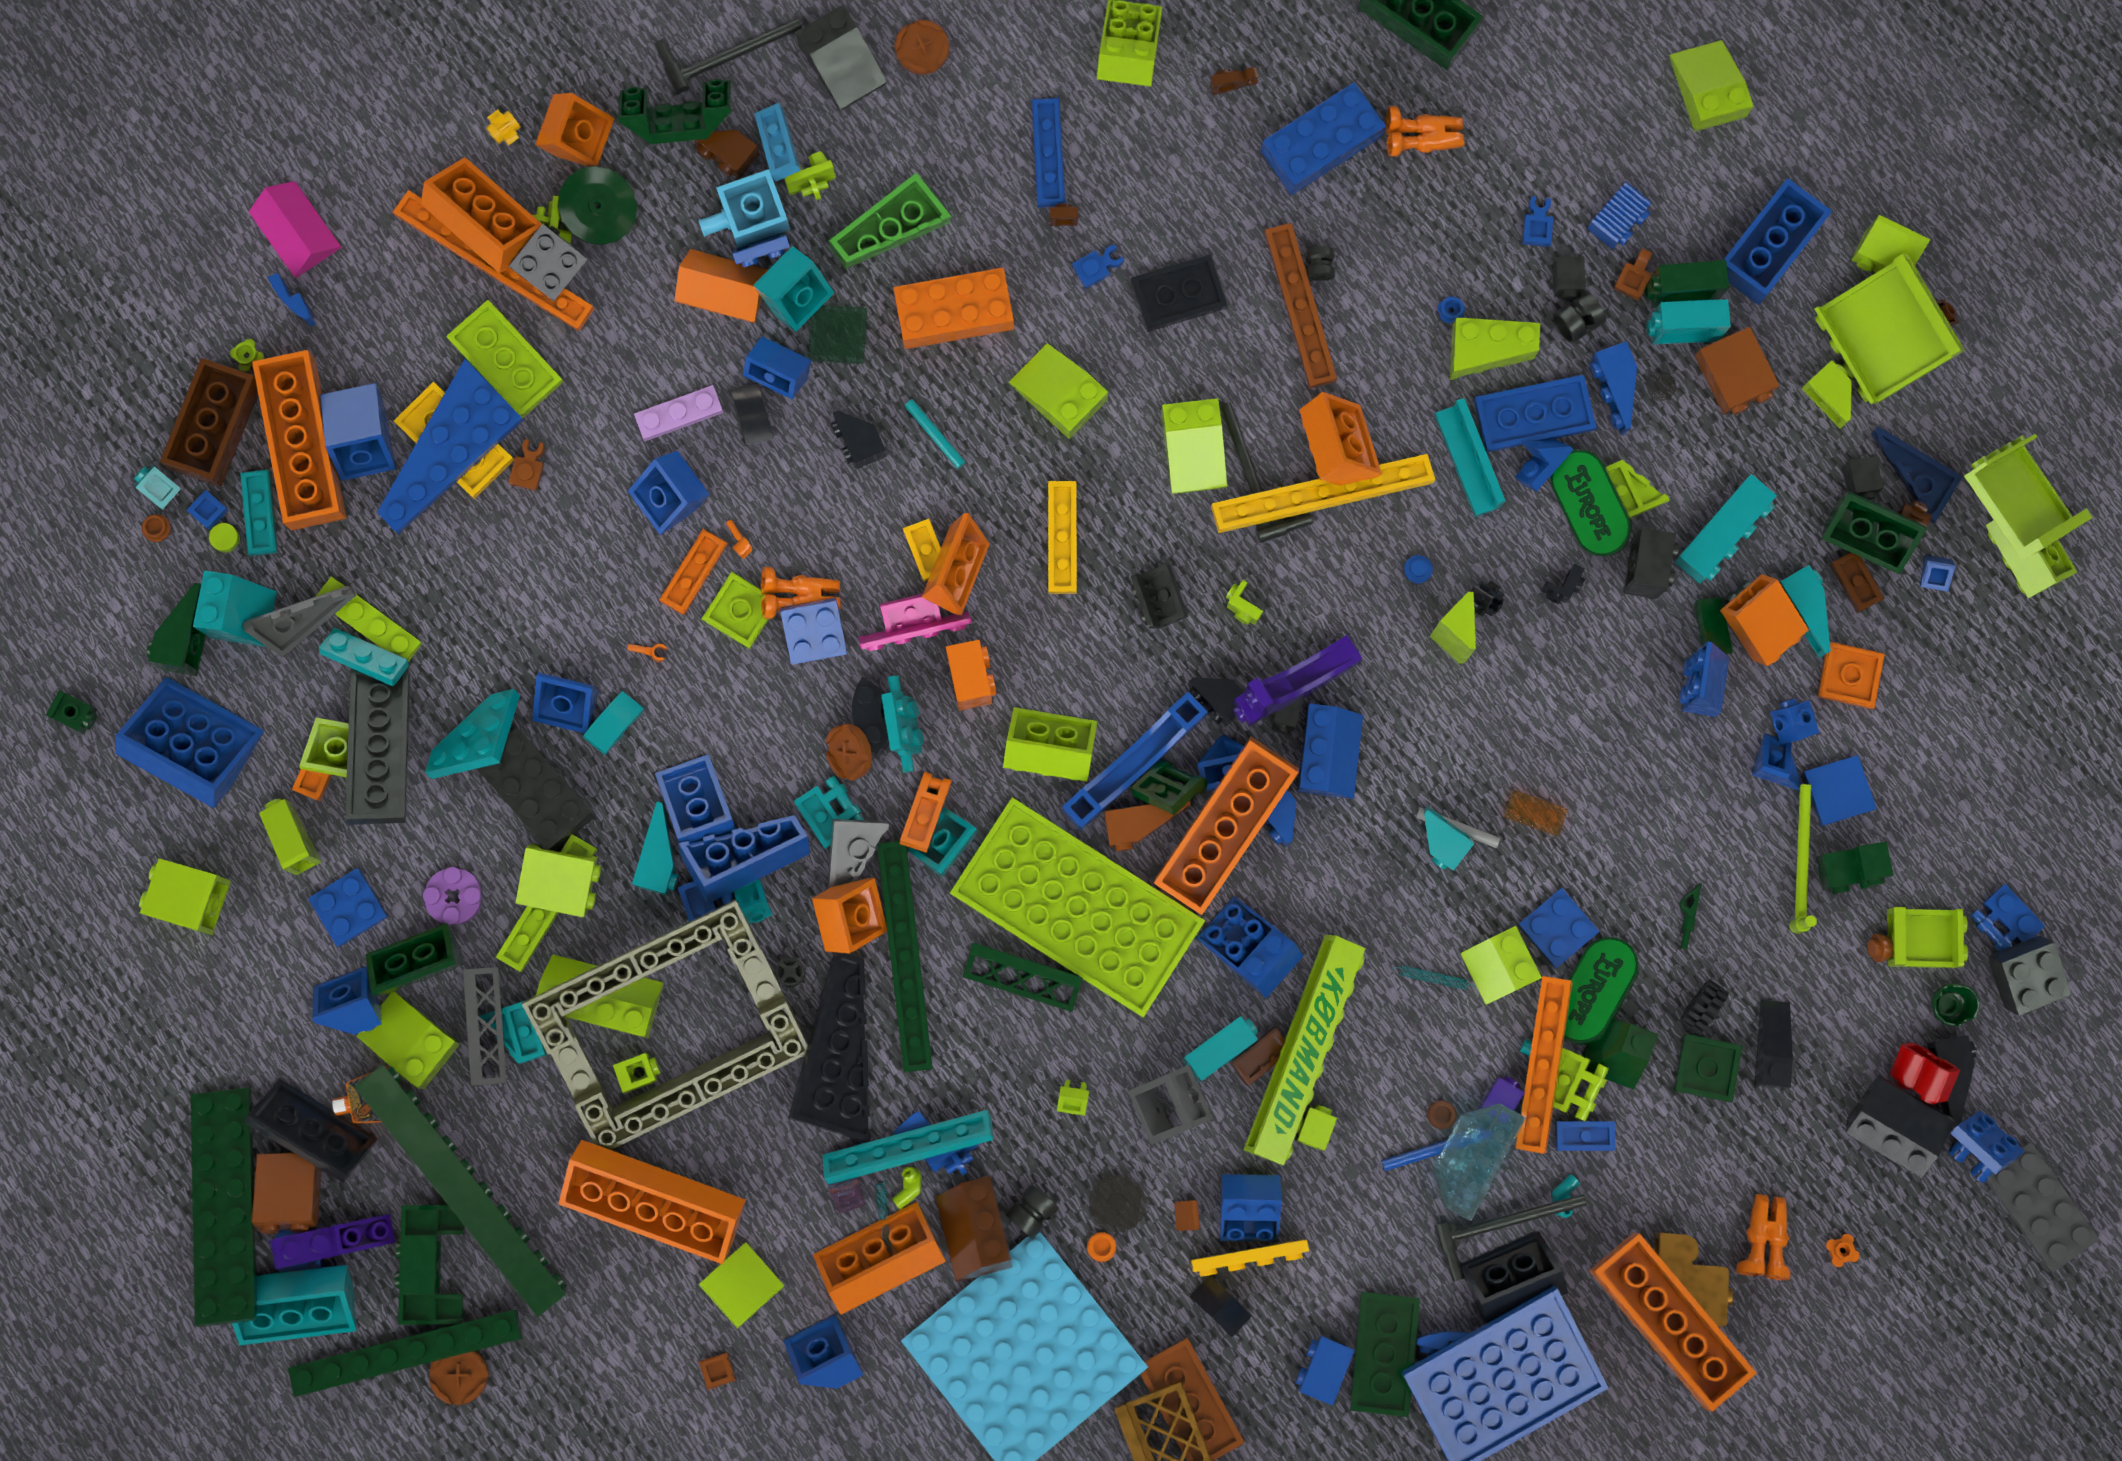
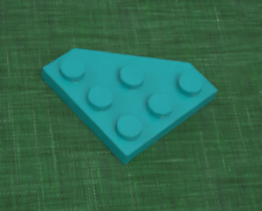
[425,689,520,779]

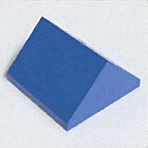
[532,672,599,733]

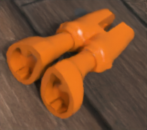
[1385,106,1465,157]
[761,567,841,619]
[1736,1194,1791,1280]

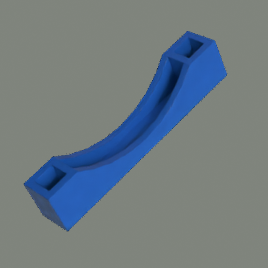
[1062,691,1208,831]

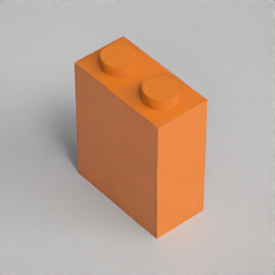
[1720,574,1809,667]

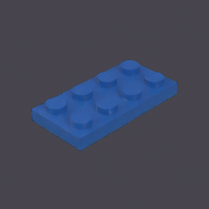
[1474,375,1597,453]

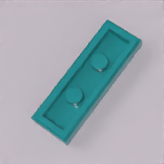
[240,469,278,556]

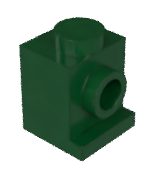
[46,690,97,734]

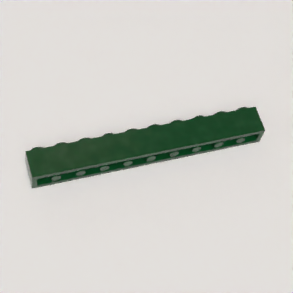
[354,1065,567,1317]

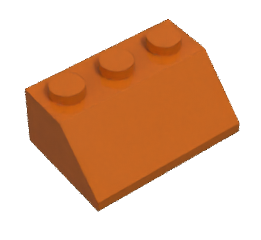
[1299,392,1382,486]

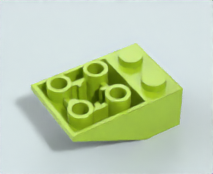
[1097,0,1162,86]

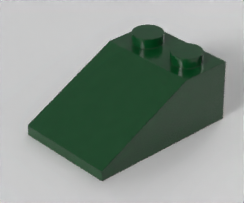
[146,583,206,677]

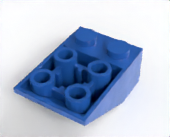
[1679,642,1729,717]
[1196,896,1304,999]

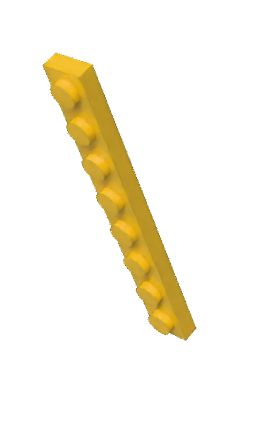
[1211,454,1435,533]

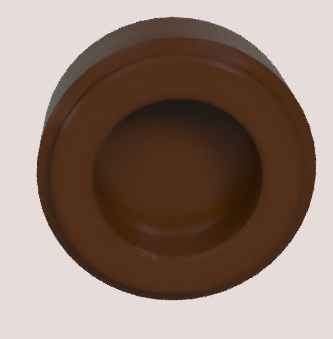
[1427,1100,1457,1130]

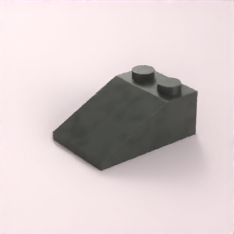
[795,5,887,111]

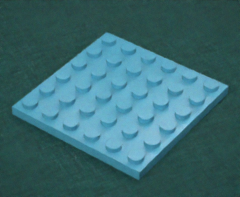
[901,1232,1148,1461]

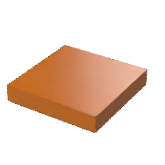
[1817,642,1885,709]

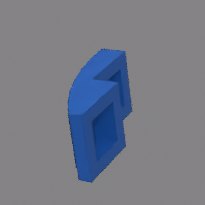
[268,273,316,327]

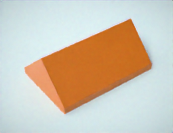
[674,249,768,323]
[922,513,990,616]

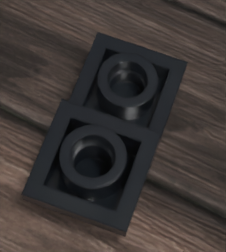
[730,382,773,446]

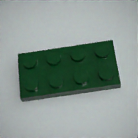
[1349,1292,1420,1417]

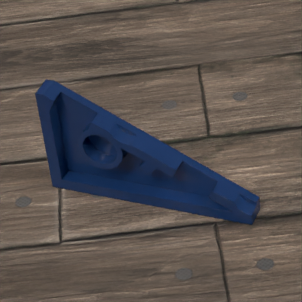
[1871,426,1963,524]

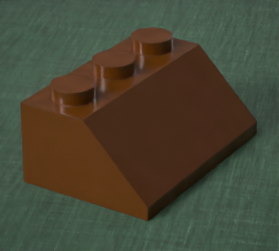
[936,1176,1013,1282]

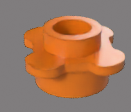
[1826,1234,1860,1267]

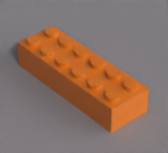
[252,350,347,531]
[1154,736,1299,915]
[558,1140,746,1264]
[1589,1233,1757,1412]

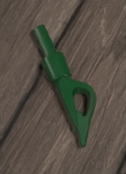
[1679,883,1702,950]

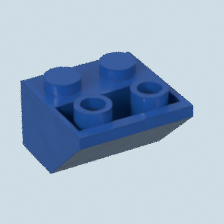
[1220,1174,1282,1242]

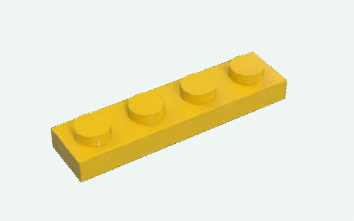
[1048,481,1077,594]
[1191,1239,1309,1277]

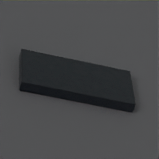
[245,1079,377,1183]

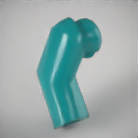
[1552,1173,1581,1218]

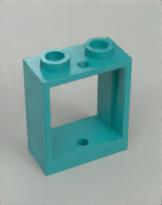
[1646,299,1731,345]
[1182,1016,1258,1083]

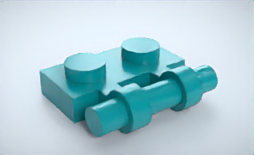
[793,776,864,850]

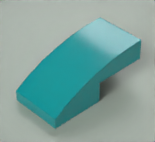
[583,691,644,755]

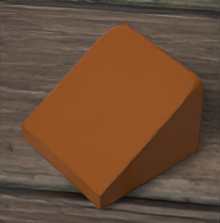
[1174,1200,1200,1231]

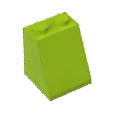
[139,858,231,936]

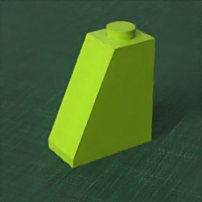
[259,798,322,875]

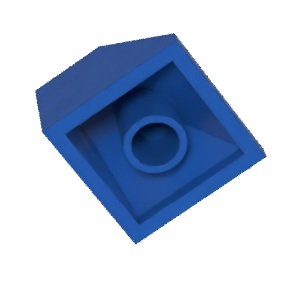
[312,966,381,1035]
[783,1314,863,1389]

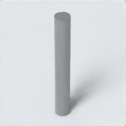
[1416,807,1500,848]

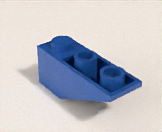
[1590,341,1637,436]

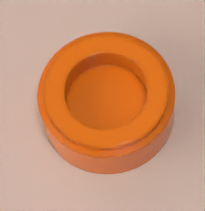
[1087,1232,1116,1262]

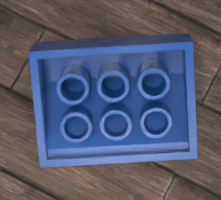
[115,677,264,808]

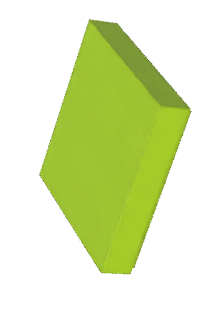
[702,572,769,649]

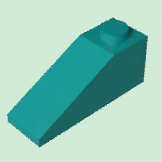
[1779,565,1831,658]
[632,802,679,896]

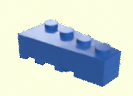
[678,815,810,904]

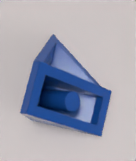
[1752,734,1802,791]
[1197,735,1244,791]

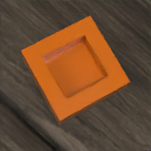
[292,769,332,802]

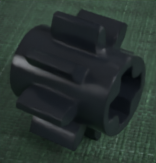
[1470,581,1505,617]

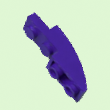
[270,1214,395,1269]

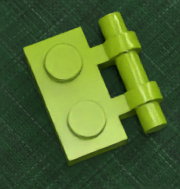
[1553,1048,1609,1121]

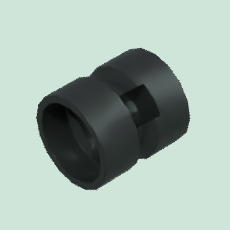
[1553,292,1606,344]
[1005,1183,1060,1239]

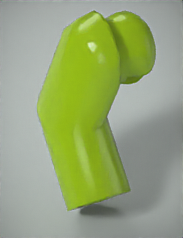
[892,1166,922,1210]

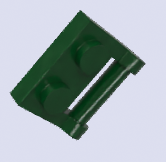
[1131,759,1208,815]

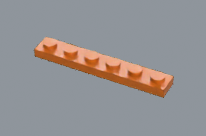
[1516,976,1573,1154]

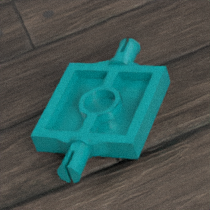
[881,676,924,773]

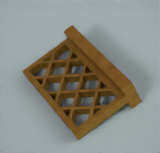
[1114,1382,1212,1461]

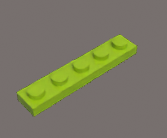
[496,834,598,973]

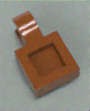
[1613,248,1652,301]

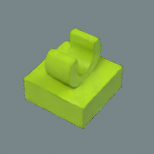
[1057,1080,1089,1116]

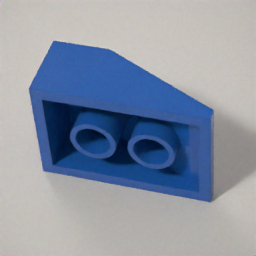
[655,754,736,843]

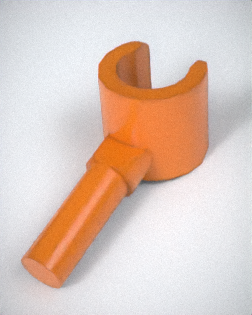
[726,520,752,559]
[628,644,667,662]

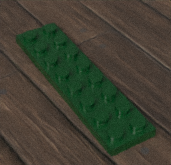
[190,1087,257,1327]

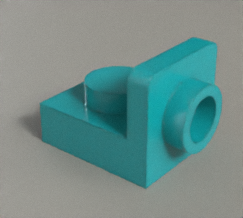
[134,465,181,510]
[733,879,772,924]

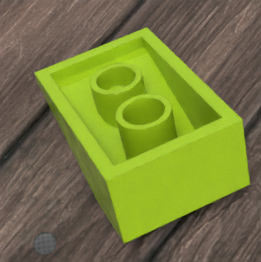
[1669,40,1754,132]
[1009,343,1108,439]
[1161,398,1227,494]
[356,992,461,1089]

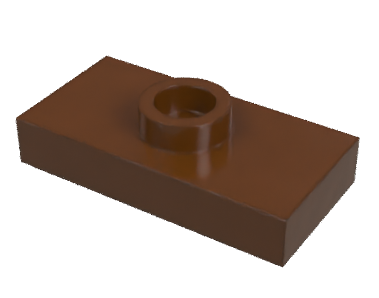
[1229,1027,1285,1086]

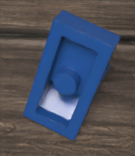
[1515,439,1573,492]

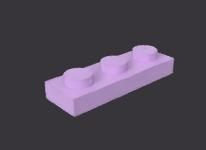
[634,385,723,442]

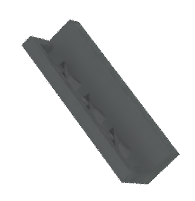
[463,967,506,1087]

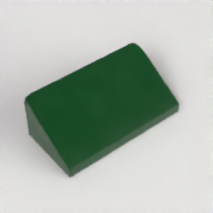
[1694,598,1733,655]

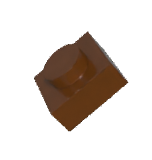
[1050,203,1078,226]

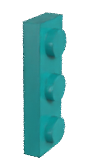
[319,628,409,686]

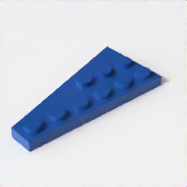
[377,359,524,535]

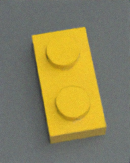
[903,519,941,582]

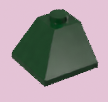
[1583,1019,1658,1090]

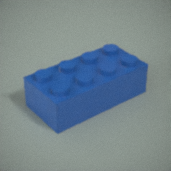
[1261,82,1386,195]
[1724,178,1832,305]

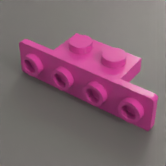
[859,594,972,651]

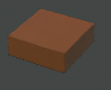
[699,1352,736,1390]

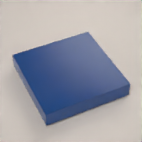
[1802,755,1877,826]

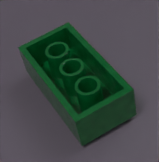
[1358,0,1484,71]

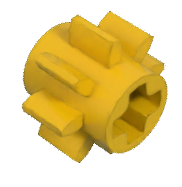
[486,110,521,146]

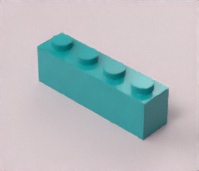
[1674,474,1777,584]

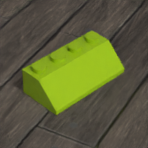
[536,954,664,1039]

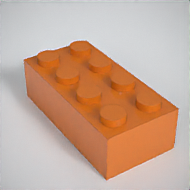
[421,157,542,273]
[893,267,1014,349]

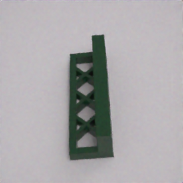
[963,943,1083,1012]

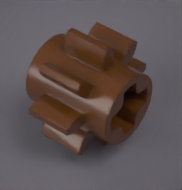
[1898,500,1931,526]

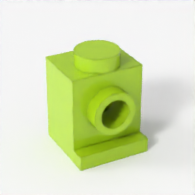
[613,1053,661,1093]

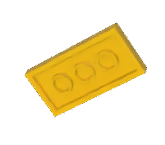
[394,382,514,500]

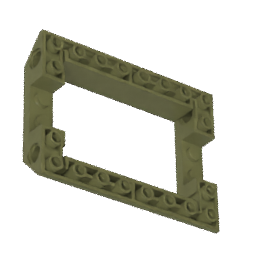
[522,900,808,1150]

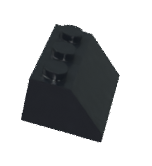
[1846,1074,1955,1178]
[1460,1231,1568,1324]

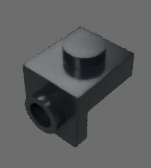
[1541,564,1585,604]

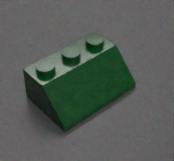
[1822,491,1927,575]
[365,923,463,996]

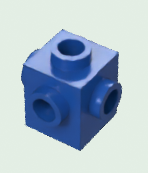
[1770,698,1820,744]

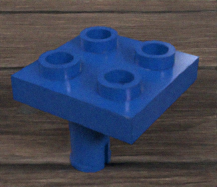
[1948,1110,2024,1183]

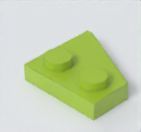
[1606,460,1670,518]

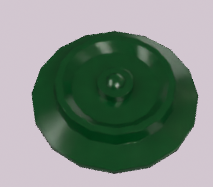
[557,166,637,245]

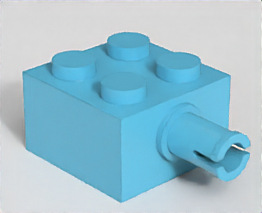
[698,169,790,248]

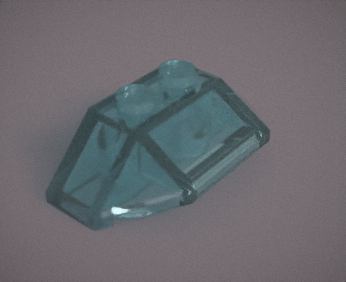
[1434,1103,1526,1221]

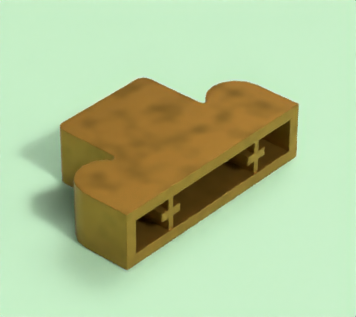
[1650,1233,1733,1352]

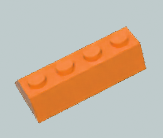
[813,1202,946,1315]

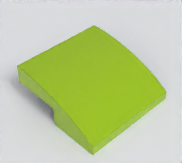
[699,1242,784,1329]

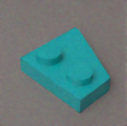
[479,1001,548,1064]

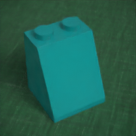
[193,570,277,647]

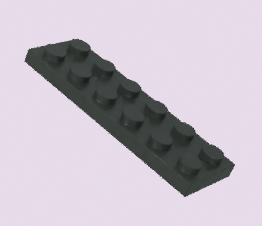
[345,667,410,825]

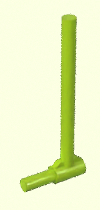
[1789,784,1817,934]

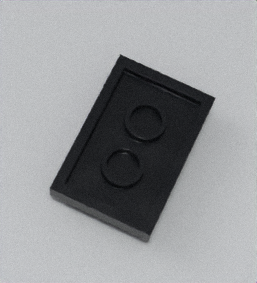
[1131,254,1228,332]

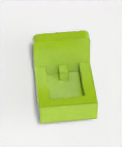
[1226,580,1263,625]

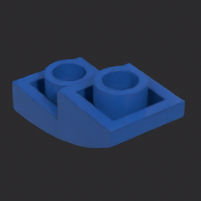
[1416,1331,1469,1354]

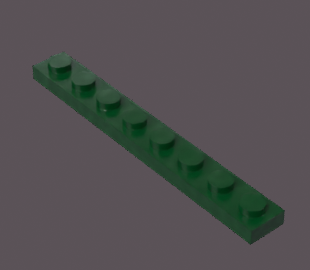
[877,841,933,1073]
[288,1310,523,1397]

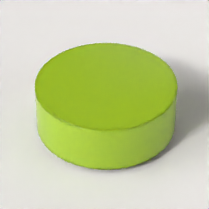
[209,523,240,553]

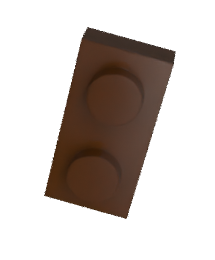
[1829,553,1885,614]

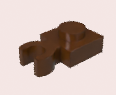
[1210,67,1259,95]

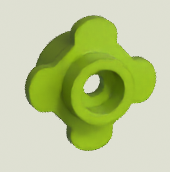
[230,339,264,372]

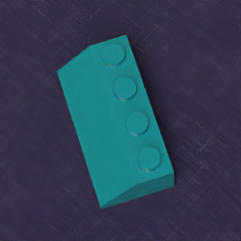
[232,1265,357,1345]

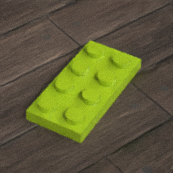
[446,300,563,419]

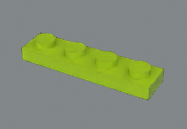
[315,576,423,662]

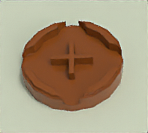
[895,20,950,75]
[826,724,872,781]
[429,1351,489,1405]

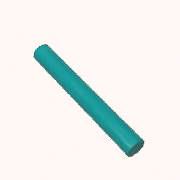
[904,399,966,469]

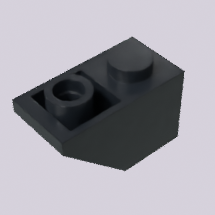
[831,411,887,469]
[1188,677,1245,727]

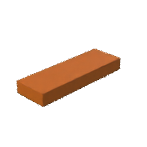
[659,529,728,615]

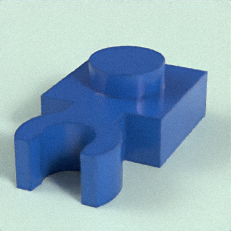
[1522,196,1553,247]
[1072,245,1124,289]

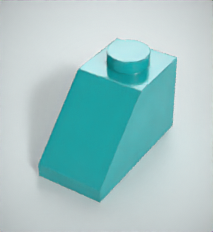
[1424,806,1474,871]

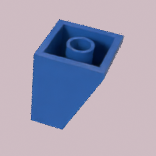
[320,383,396,481]

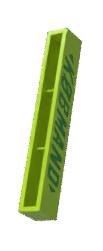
[1243,935,1366,1166]

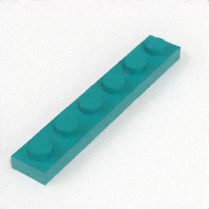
[822,1110,994,1185]

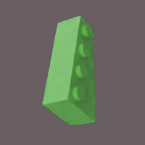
[828,173,951,269]

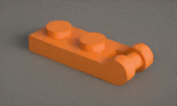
[900,772,952,853]

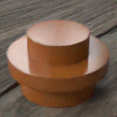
[142,514,171,543]
[1867,933,1893,962]

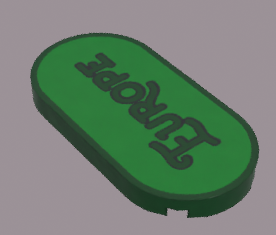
[1550,450,1632,557]
[1564,937,1639,1045]

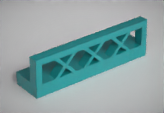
[1434,398,1506,517]

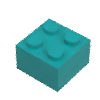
[753,246,834,332]

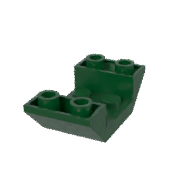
[618,79,731,144]

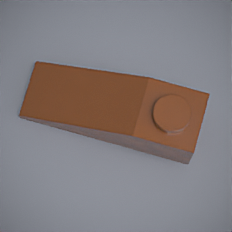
[1104,800,1190,852]

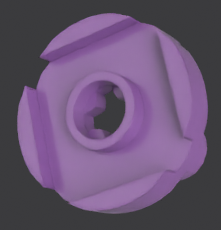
[423,867,482,925]

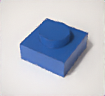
[186,490,229,531]

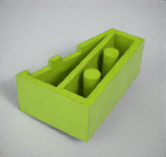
[1450,318,1540,380]

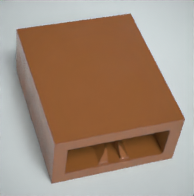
[1694,327,1780,415]
[252,1153,321,1234]

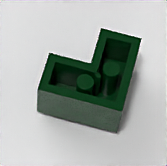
[1816,841,1894,894]

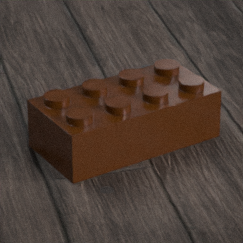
[160,358,258,488]

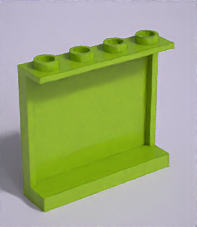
[1814,254,1966,404]
[1964,434,2093,562]

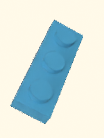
[754,103,801,182]

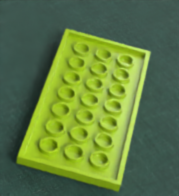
[950,797,1205,1018]

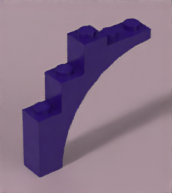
[1233,635,1363,727]

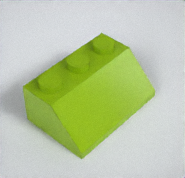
[1986,520,2078,598]
[1003,707,1098,782]

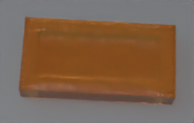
[1503,790,1568,837]

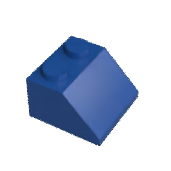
[628,451,710,535]

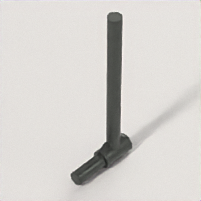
[655,18,802,94]
[1220,402,1313,543]
[1434,1194,1587,1282]

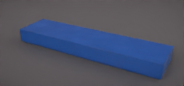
[1032,98,1065,208]

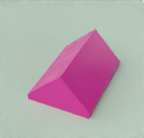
[249,181,342,279]

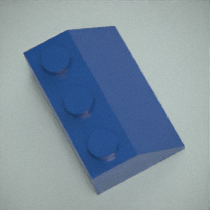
[1297,703,1363,799]

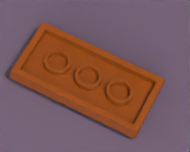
[1140,1337,1245,1461]

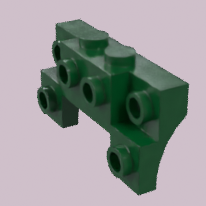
[395,1205,465,1325]

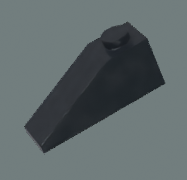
[1754,1000,1793,1089]
[1927,1035,1976,1128]

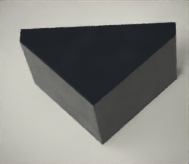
[1190,1275,1252,1337]

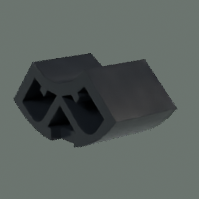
[852,676,889,759]

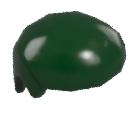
[1930,983,1980,1026]

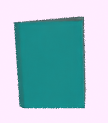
[907,807,978,878]

